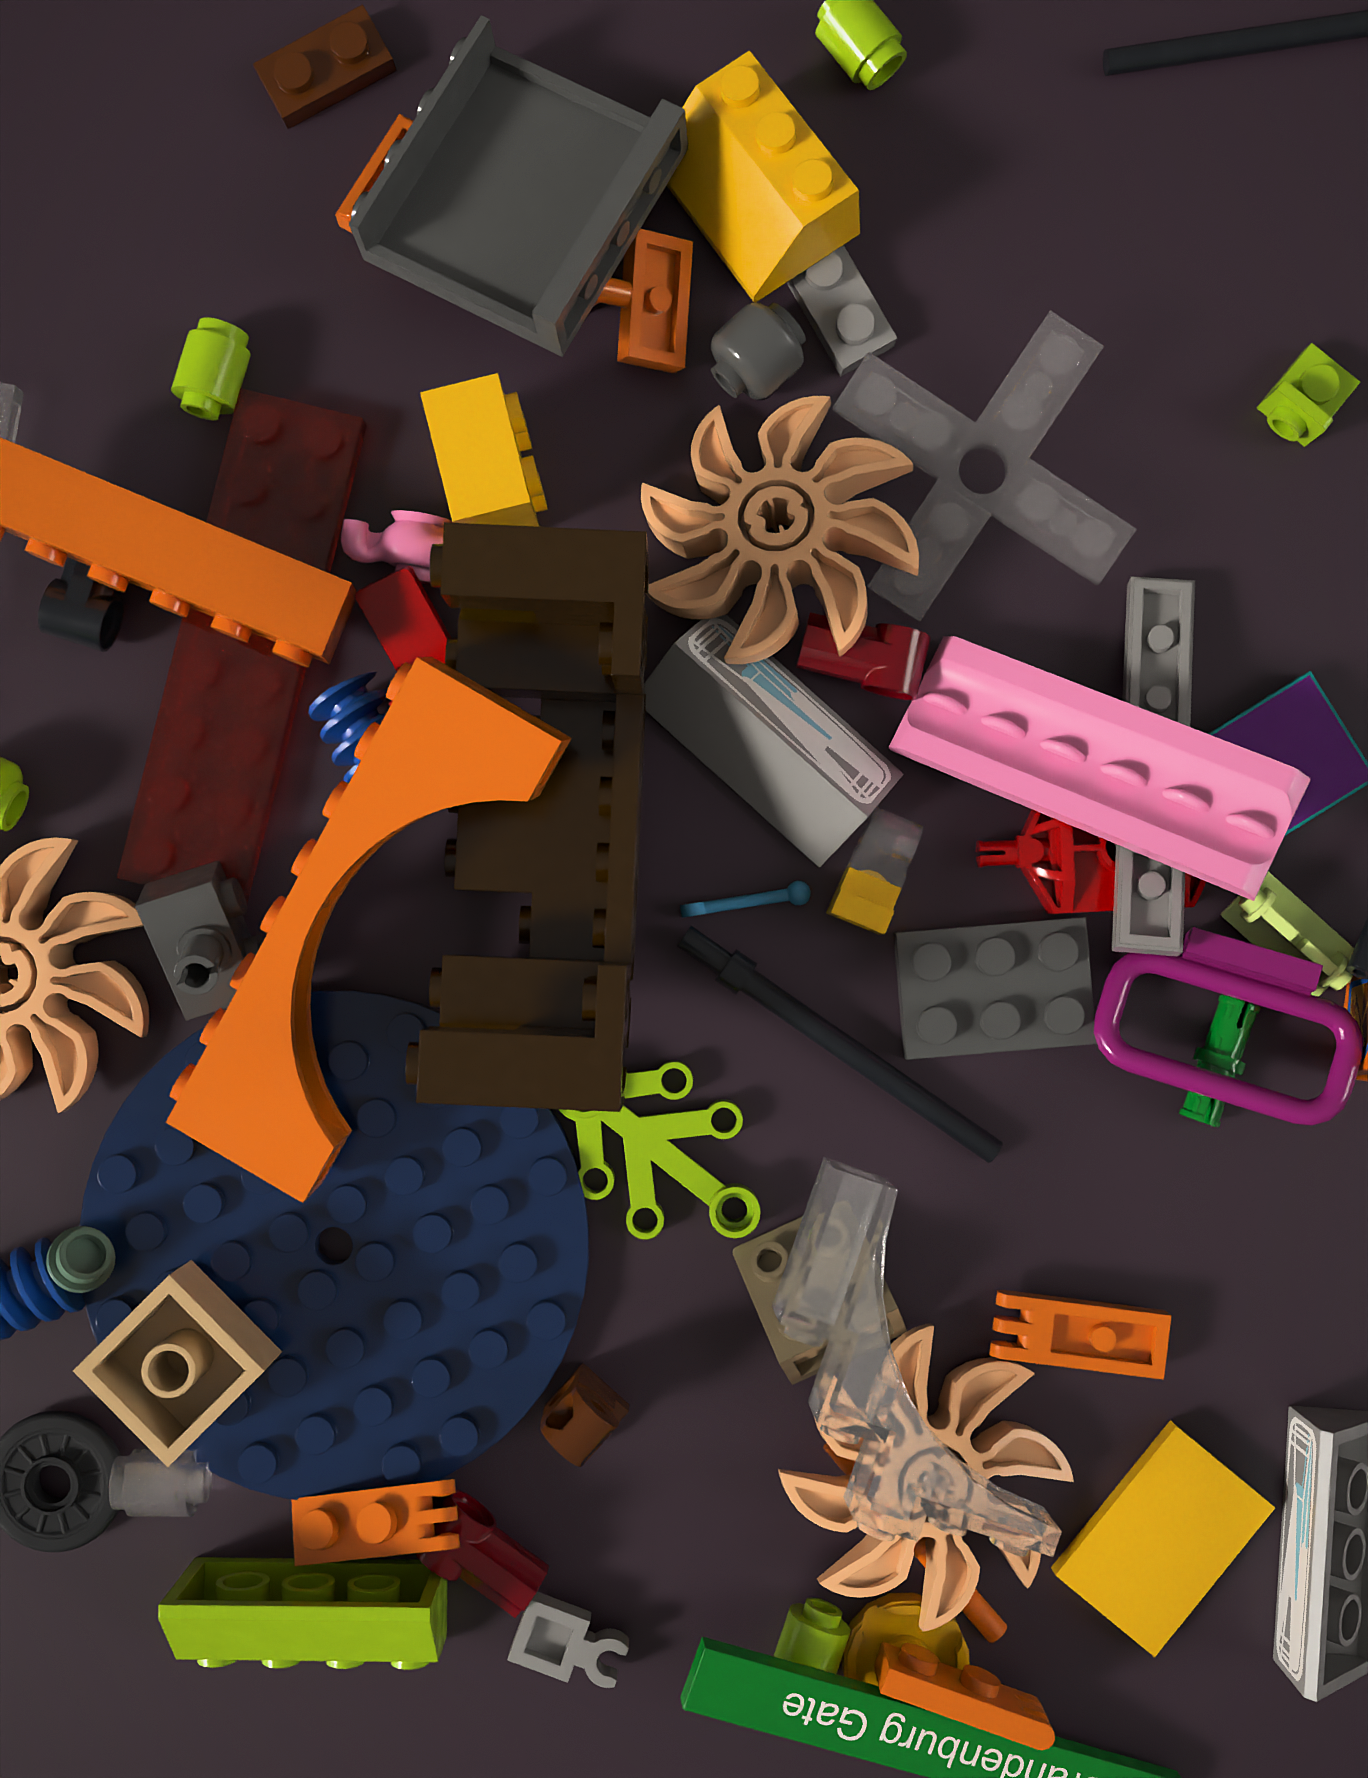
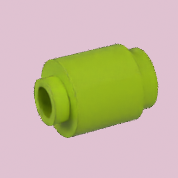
[815,0,907,90]
[171,317,251,421]
[774,1597,851,1674]

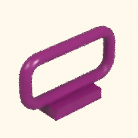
[1093,927,1363,1126]

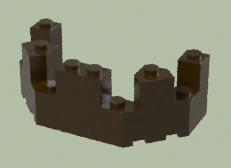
[405,522,649,1112]

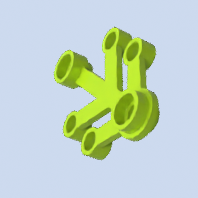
[559,1060,761,1240]

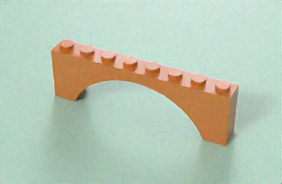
[165,657,572,1203]

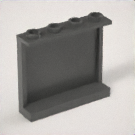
[349,15,688,357]

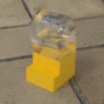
[826,807,923,935]

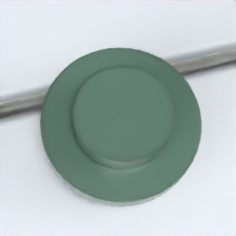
[46,1226,116,1293]

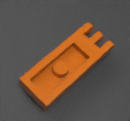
[989,1290,1172,1380]
[291,1479,460,1566]
[874,1641,1055,1750]

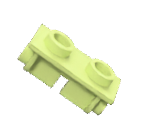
[1220,871,1354,996]

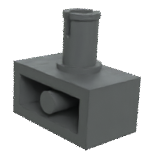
[135,860,263,1021]

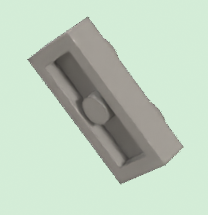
[787,245,897,377]

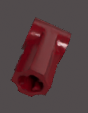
[796,612,931,700]
[415,1490,549,1618]

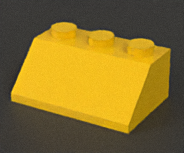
[666,50,860,303]

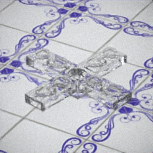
[833,311,1137,622]

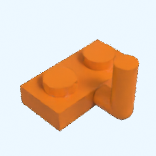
[594,228,693,373]

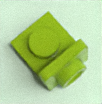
[1256,343,1361,447]

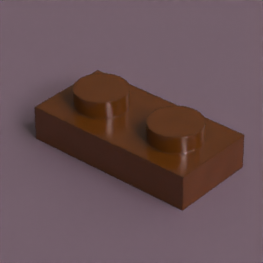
[253,4,397,129]

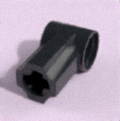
[38,557,124,652]

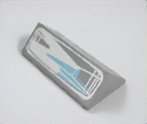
[644,615,904,868]
[1273,1405,1368,1702]

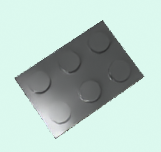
[893,917,1097,1060]

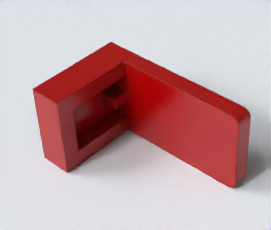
[355,566,451,706]

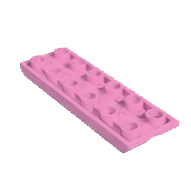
[889,636,1310,901]

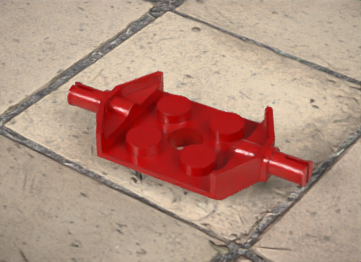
[976,809,1206,914]

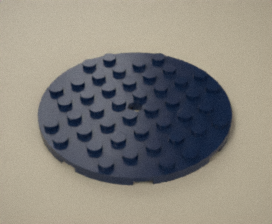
[79,990,590,1500]

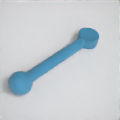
[680,881,811,918]

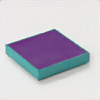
[1207,671,1368,836]

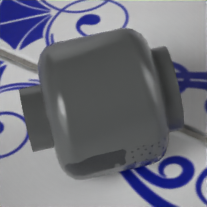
[711,303,806,400]

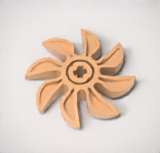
[641,396,919,664]
[0,837,150,1113]
[778,1323,1074,1631]

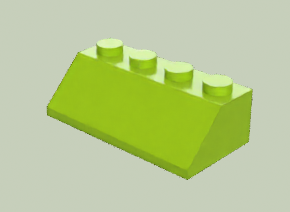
[158,1557,448,1670]

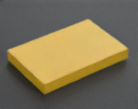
[1051,1420,1275,1657]

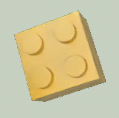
[420,373,548,527]

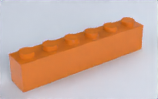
[0,437,357,667]

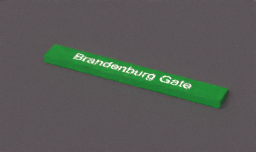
[680,1636,1182,1778]

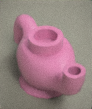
[341,510,453,585]

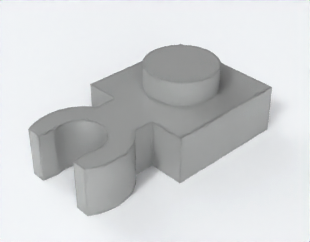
[507,1592,629,1688]

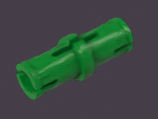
[1178,995,1261,1128]

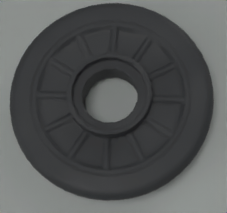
[0,1411,126,1553]

